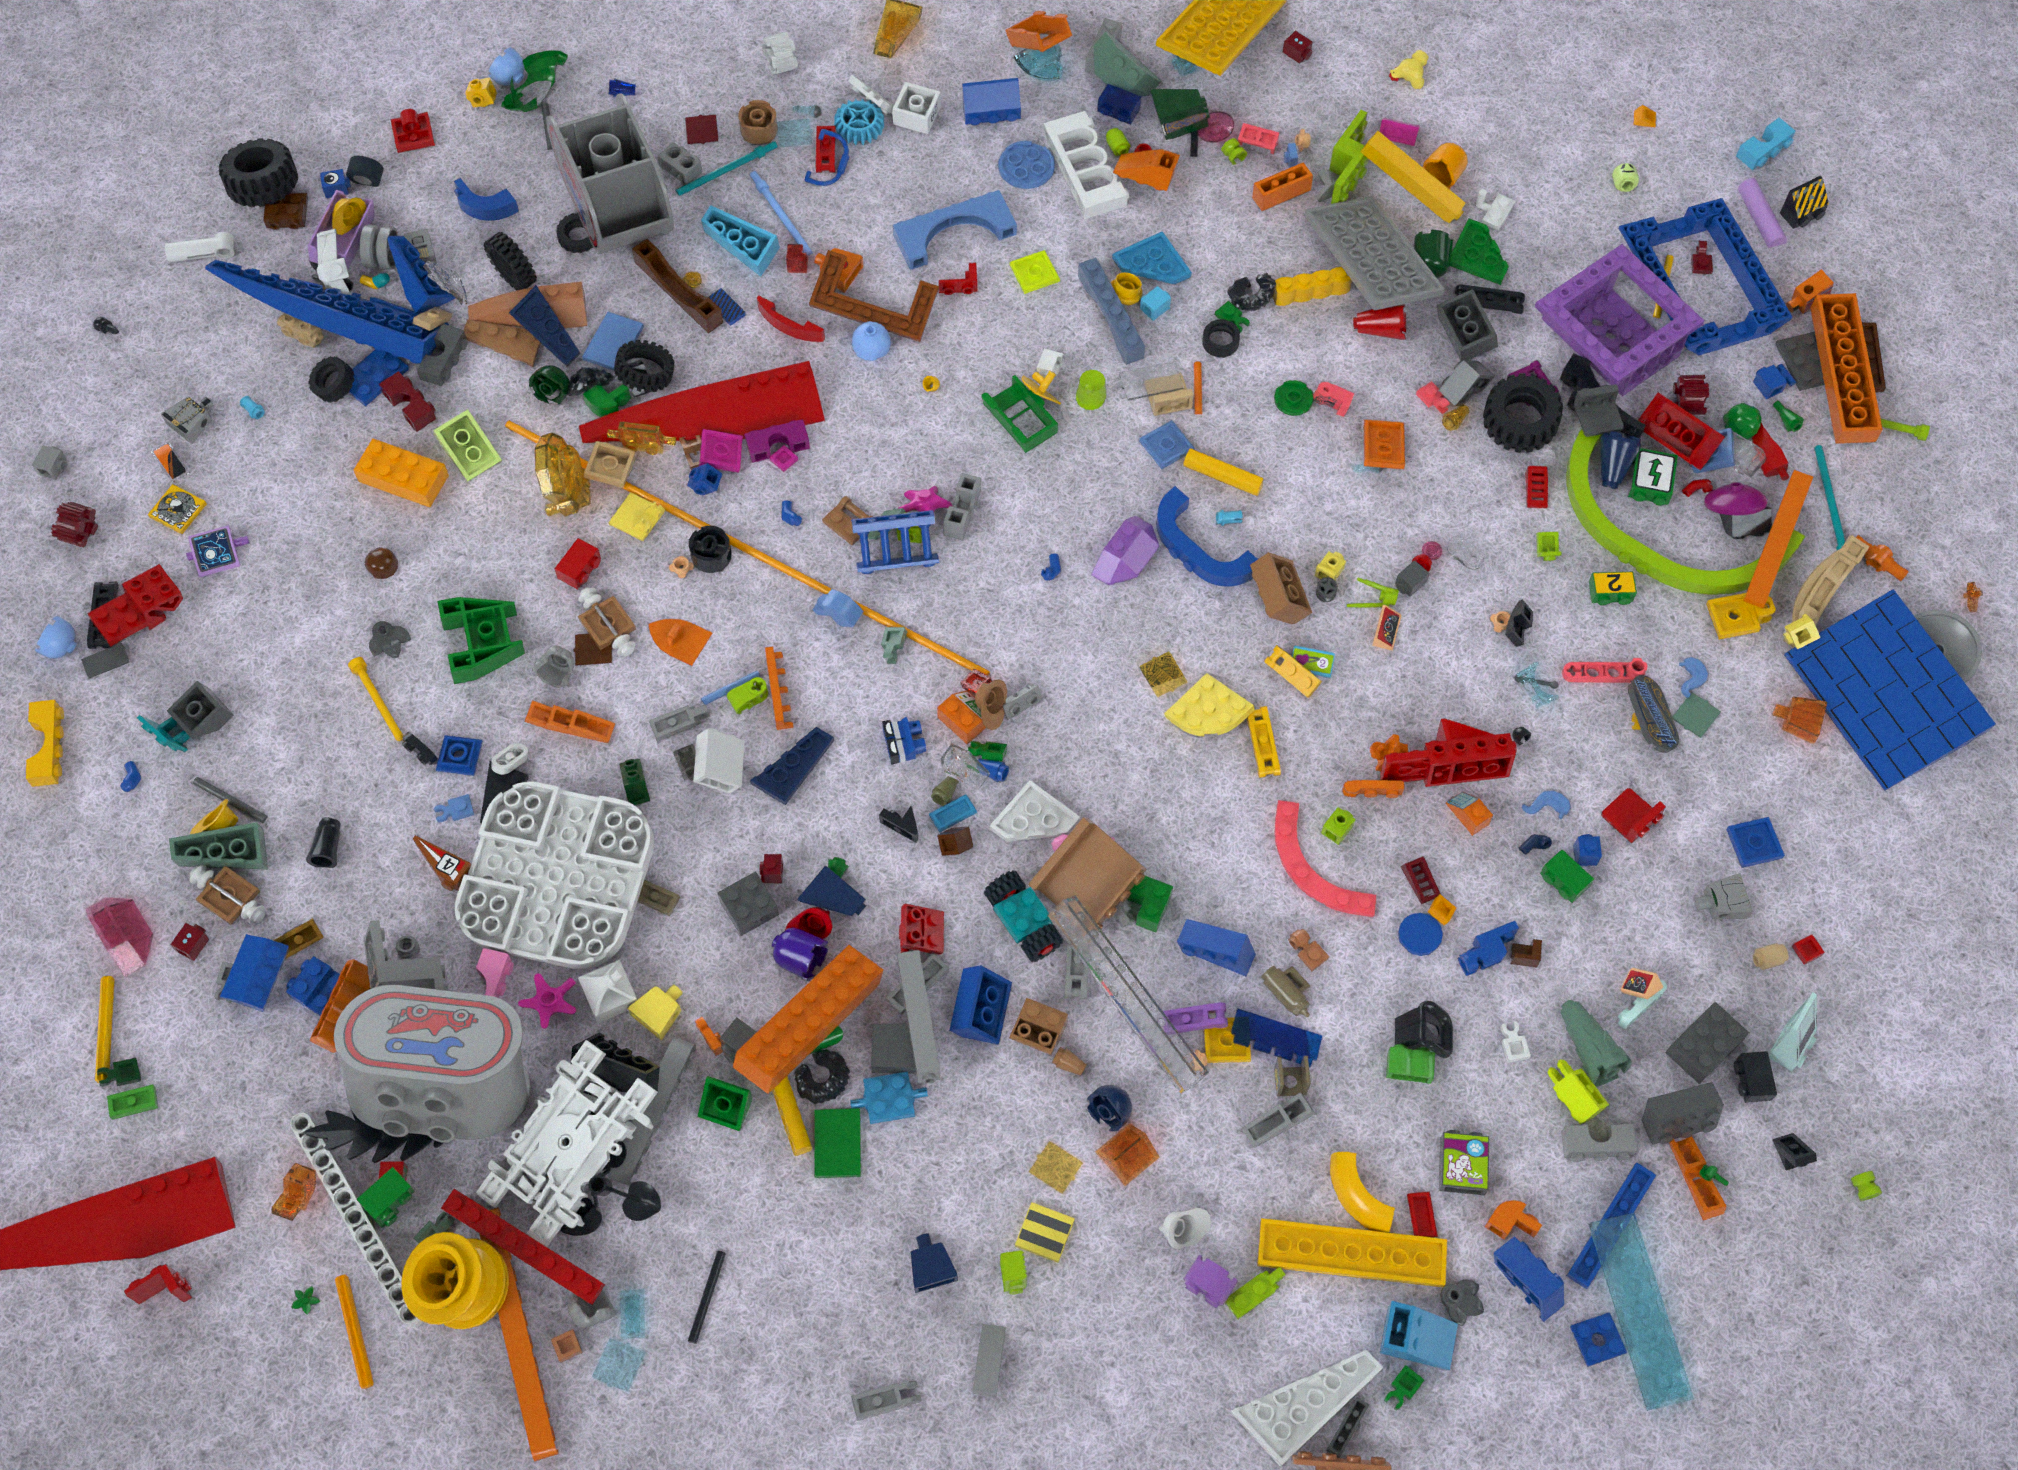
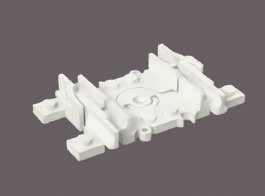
[476,1040,658,1247]

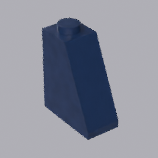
[797,865,867,916]

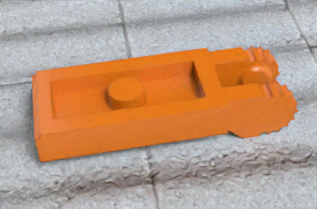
[1342,780,1404,798]

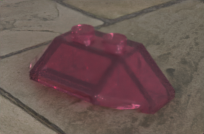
[86,897,153,977]

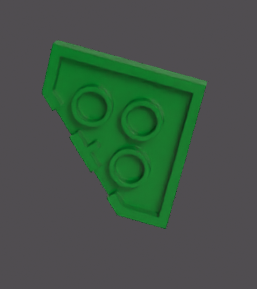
[1450,218,1509,285]

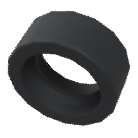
[1202,319,1240,358]

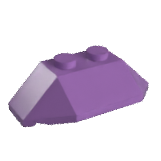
[1092,516,1159,585]

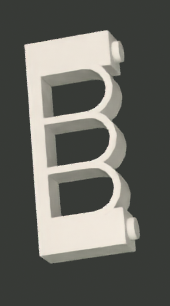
[1043,111,1129,219]

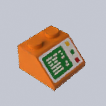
[937,690,986,744]

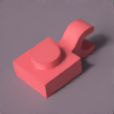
[1416,381,1450,414]

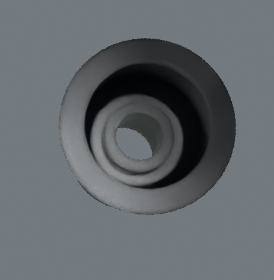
[306,817,341,868]

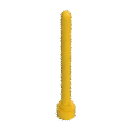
[348,657,403,741]

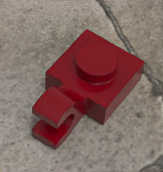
[1691,241,1713,274]

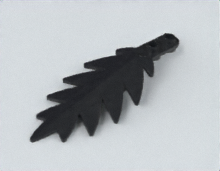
[304,1099,444,1163]

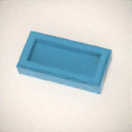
[929,794,977,833]

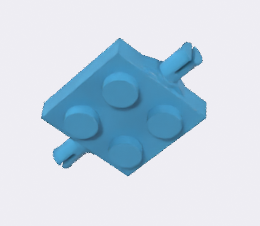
[850,1072,928,1124]

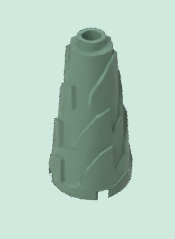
[1560,1000,1632,1087]

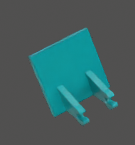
[137,715,191,752]

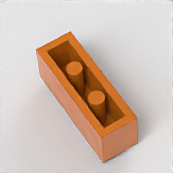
[1252,162,1313,211]

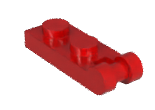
[816,126,836,173]

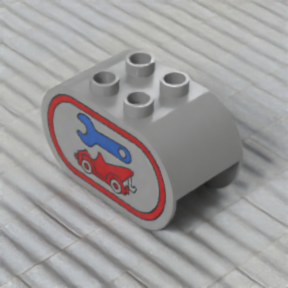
[546,93,674,254]
[334,985,530,1142]

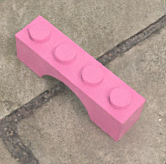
[476,948,514,998]

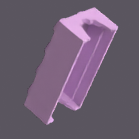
[308,190,375,269]

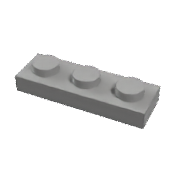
[886,953,949,1015]

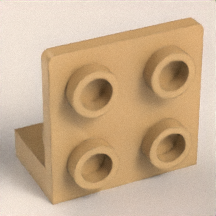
[1144,374,1194,416]

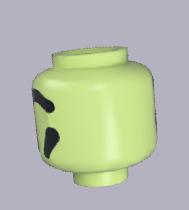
[1612,163,1639,192]

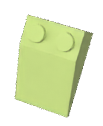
[433,409,502,481]

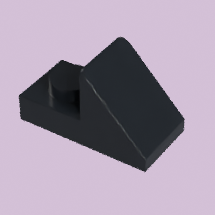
[879,806,918,843]
[1772,1133,1817,1171]

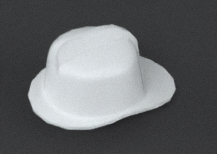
[1159,1208,1211,1249]

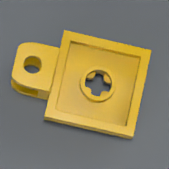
[1706,593,1776,640]

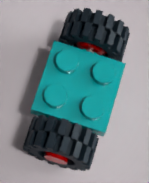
[984,870,1063,962]

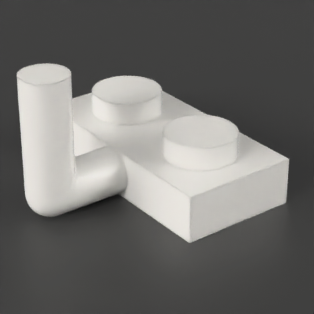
[1476,189,1516,231]

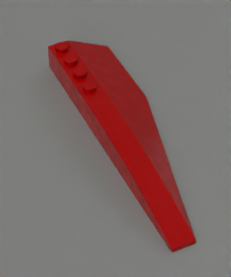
[579,361,825,443]
[0,1157,236,1271]

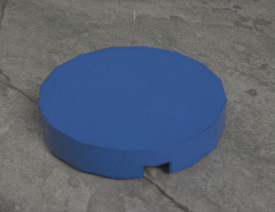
[1398,913,1443,956]

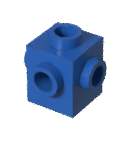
[687,463,722,495]

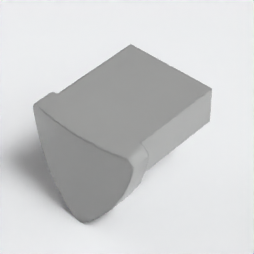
[1316,168,1334,202]

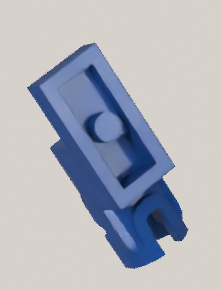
[1458,921,1519,976]

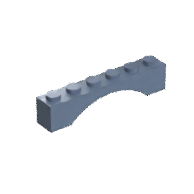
[1078,258,1145,365]

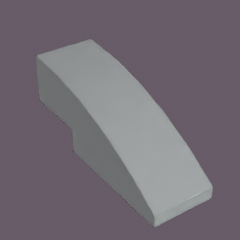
[1242,1092,1315,1148]
[973,1324,1006,1397]

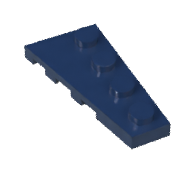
[509,285,581,367]
[750,727,834,805]

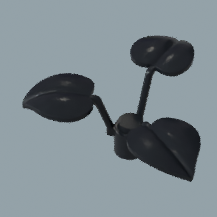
[561,1141,661,1236]

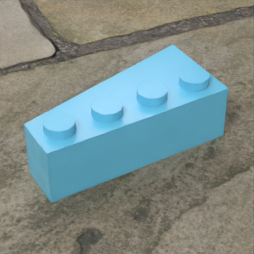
[701,205,780,277]

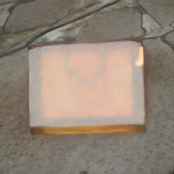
[1095,1123,1160,1186]

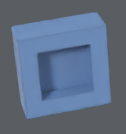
[1284,143,1298,168]

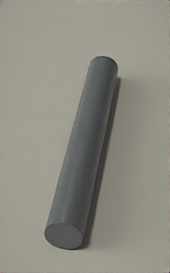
[541,102,553,150]

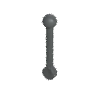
[1514,674,1558,689]

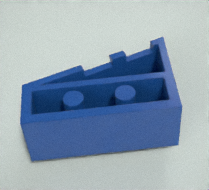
[1177,919,1256,977]

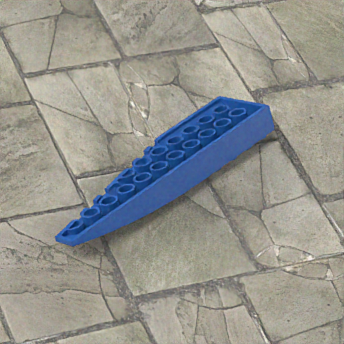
[205,260,449,364]

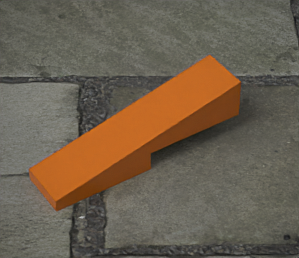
[1669,1136,1727,1220]

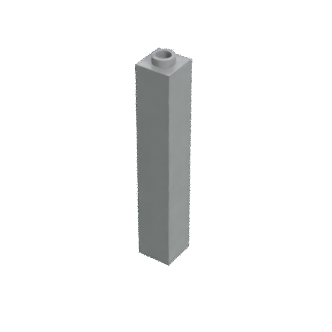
[897,950,940,1084]

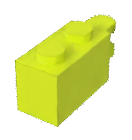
[1547,1059,1609,1125]

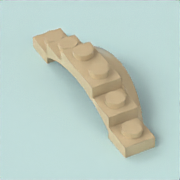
[1783,535,1870,648]

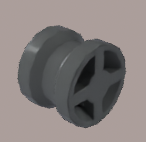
[1316,577,1338,602]

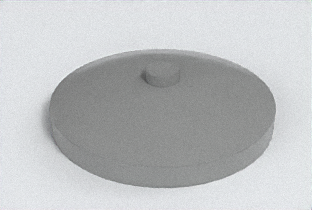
[1914,610,1982,683]

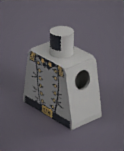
[161,397,214,444]

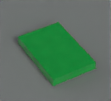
[814,1108,861,1178]

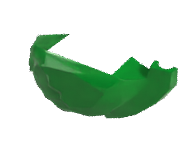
[501,50,568,112]

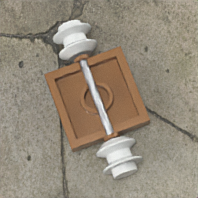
[578,588,636,656]
[190,865,265,925]

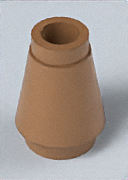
[1052,1047,1087,1076]

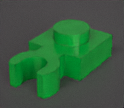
[1214,301,1250,333]
[968,741,1007,762]
[1384,1365,1425,1411]

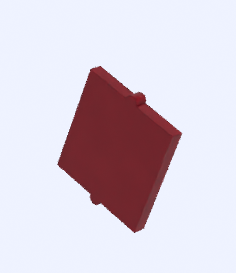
[685,114,718,144]

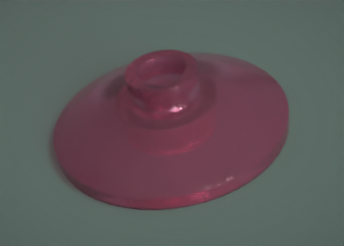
[1197,111,1234,143]

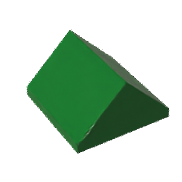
[697,1076,753,1131]

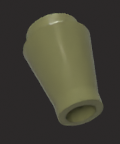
[931,774,959,806]

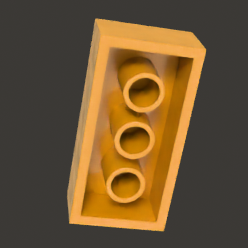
[353,438,449,507]

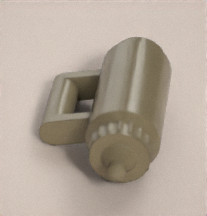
[1261,966,1310,1017]

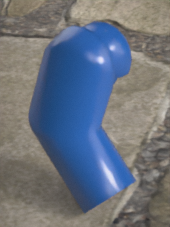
[120,761,141,792]

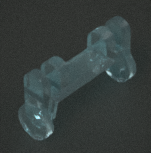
[1516,662,1559,708]

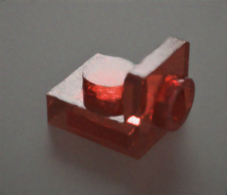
[960,669,992,695]

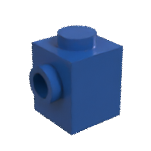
[1573,834,1602,866]

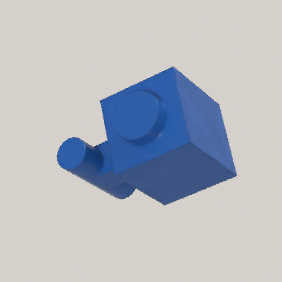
[1753,364,1796,399]

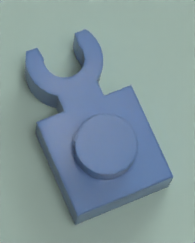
[434,794,474,822]

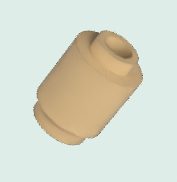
[1753,943,1789,970]

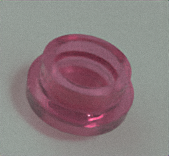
[1422,541,1442,560]

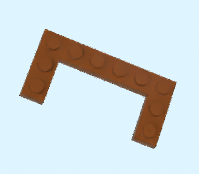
[809,250,939,342]

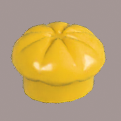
[1111,272,1143,306]

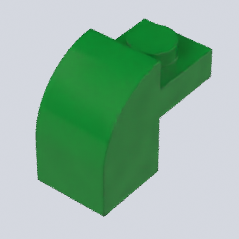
[583,384,631,417]

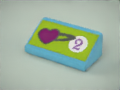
[1292,646,1335,678]

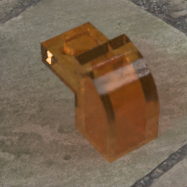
[271,1163,316,1221]

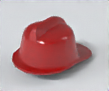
[785,907,833,939]

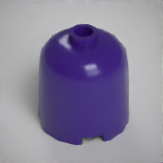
[772,928,828,981]

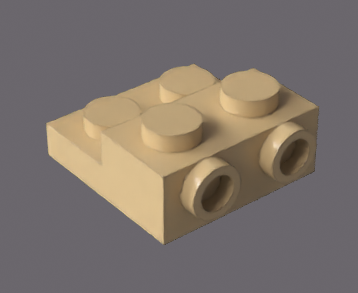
[584,441,635,488]

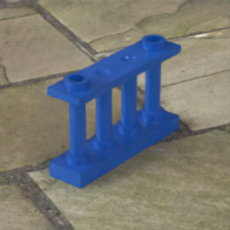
[851,510,939,574]

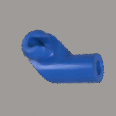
[781,500,802,526]
[1041,553,1061,581]

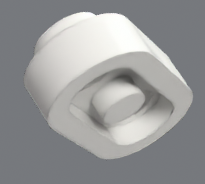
[492,743,528,775]

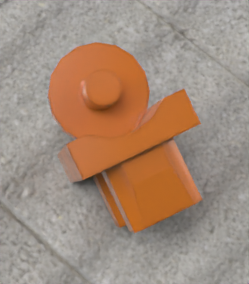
[1370,734,1408,772]

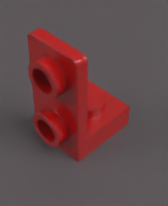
[938,262,978,295]

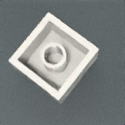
[892,82,941,134]

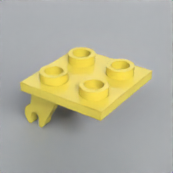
[608,492,665,541]

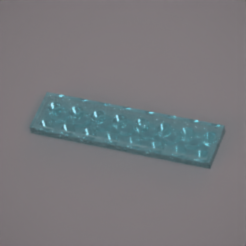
[1588,1213,1694,1411]

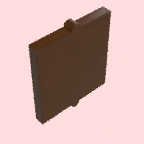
[573,634,613,666]

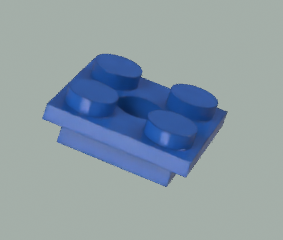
[436,735,483,776]
[1570,1312,1627,1367]

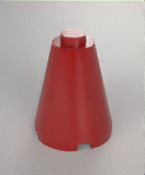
[1353,304,1406,340]

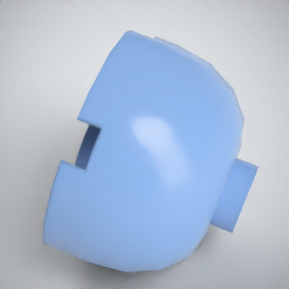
[489,47,525,86]
[852,321,891,361]
[35,616,77,659]

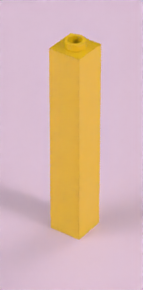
[1360,131,1466,223]

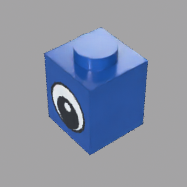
[320,169,351,198]

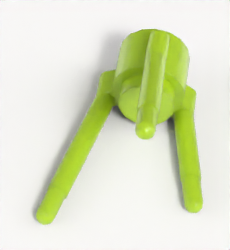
[1346,578,1399,608]

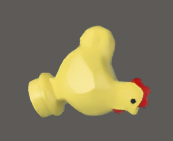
[1389,50,1429,89]

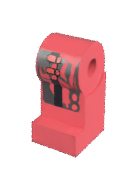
[1313,382,1354,417]

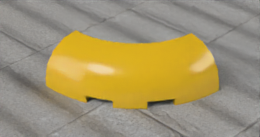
[1330,1152,1395,1233]

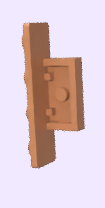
[1292,1451,1391,1470]

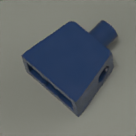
[910,1233,958,1293]

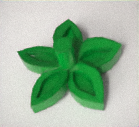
[291,1286,321,1315]

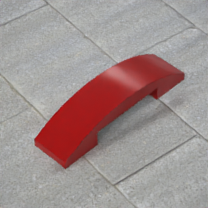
[757,295,825,342]

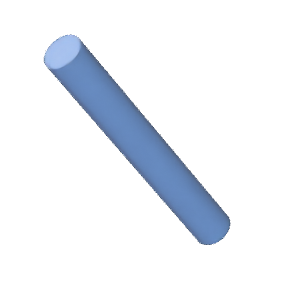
[701,671,761,705]

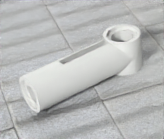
[165,232,235,263]

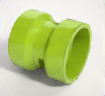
[1221,138,1247,165]
[1851,1171,1882,1201]

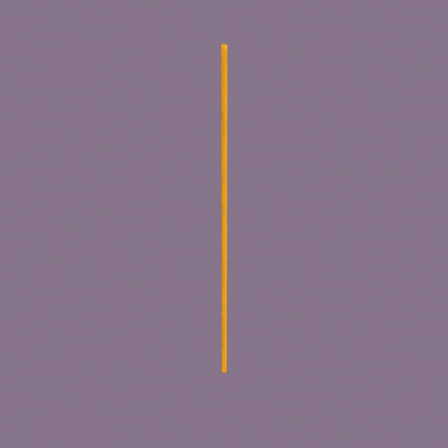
[505,420,990,678]

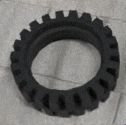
[614,340,675,393]

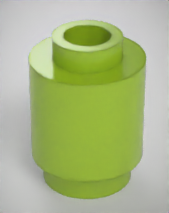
[1106,128,1131,156]

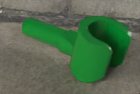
[1699,1165,1729,1186]

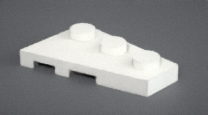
[848,75,894,115]

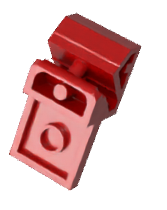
[87,564,183,646]

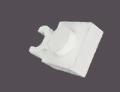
[1500,1021,1531,1063]

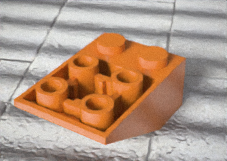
[1113,149,1180,191]

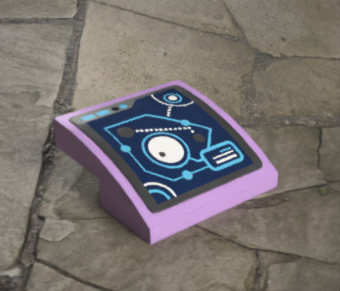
[188,525,240,577]

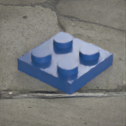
[1726,817,1785,868]

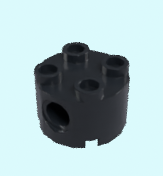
[689,526,732,573]

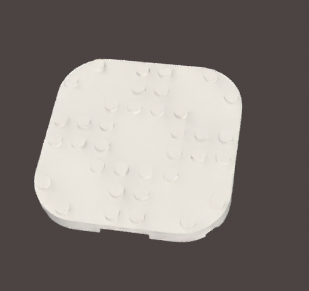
[455,782,654,970]

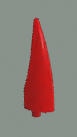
[1751,423,1790,481]

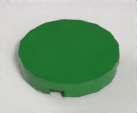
[1274,380,1314,416]

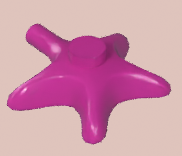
[898,486,953,513]
[518,973,576,1029]

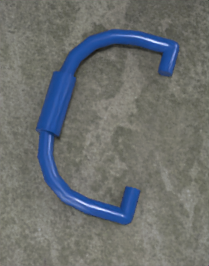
[804,129,849,186]

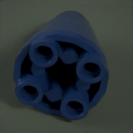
[1600,431,1641,489]

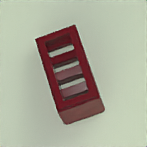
[1401,856,1441,904]

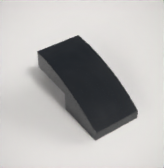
[1505,599,1533,647]

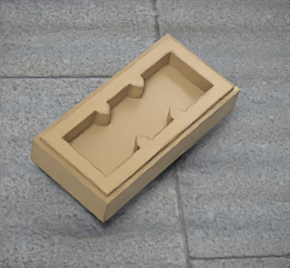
[413,307,452,331]

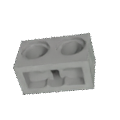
[658,142,702,185]

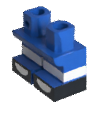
[882,717,926,765]

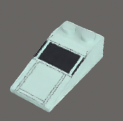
[1769,992,1817,1072]

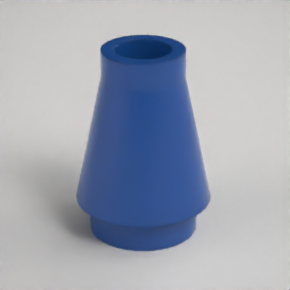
[976,758,1009,782]

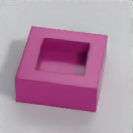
[770,445,798,472]

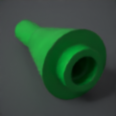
[1773,401,1804,432]
[828,857,849,878]

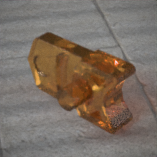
[1963,582,1983,612]

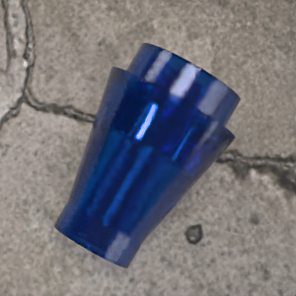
[609,78,636,97]

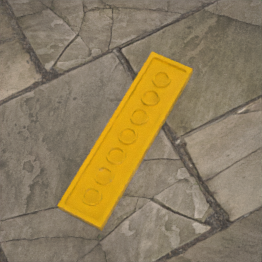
[1257,1218,1447,1287]

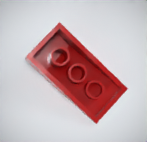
[1638,392,1725,470]

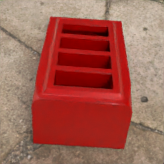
[1525,466,1548,508]

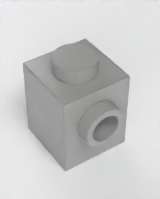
[32,445,67,480]

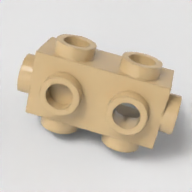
[277,313,324,348]

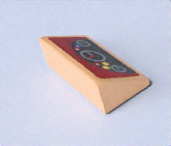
[1372,605,1401,651]
[1621,968,1663,999]

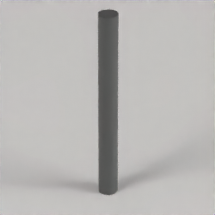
[193,777,268,823]

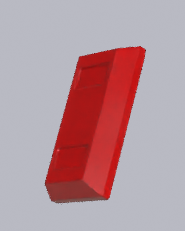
[1407,1191,1438,1238]

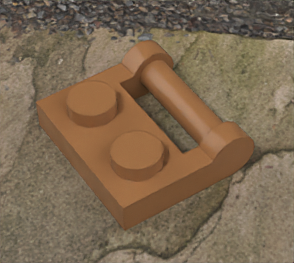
[822,496,873,545]

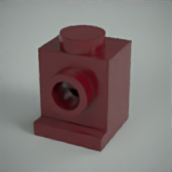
[760,854,784,884]

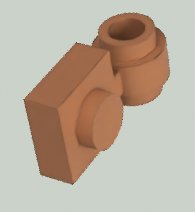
[1288,929,1329,971]

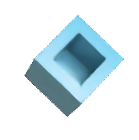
[1140,286,1171,321]

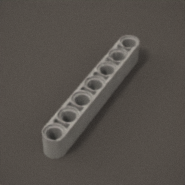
[608,1036,696,1186]

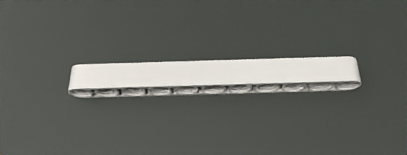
[290,1113,423,1328]

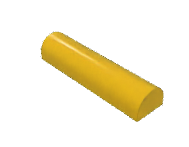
[1183,449,1263,496]
[772,1076,812,1156]

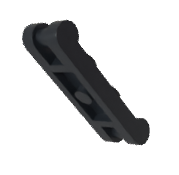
[1455,284,1525,314]
[87,581,118,649]

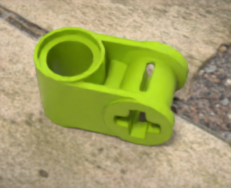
[726,677,769,714]

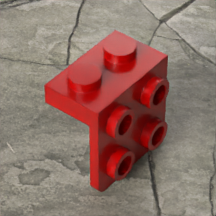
[1601,788,1666,843]
[124,1264,192,1305]

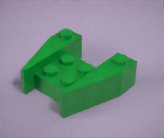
[437,597,525,684]

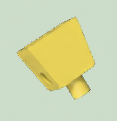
[627,984,683,1040]

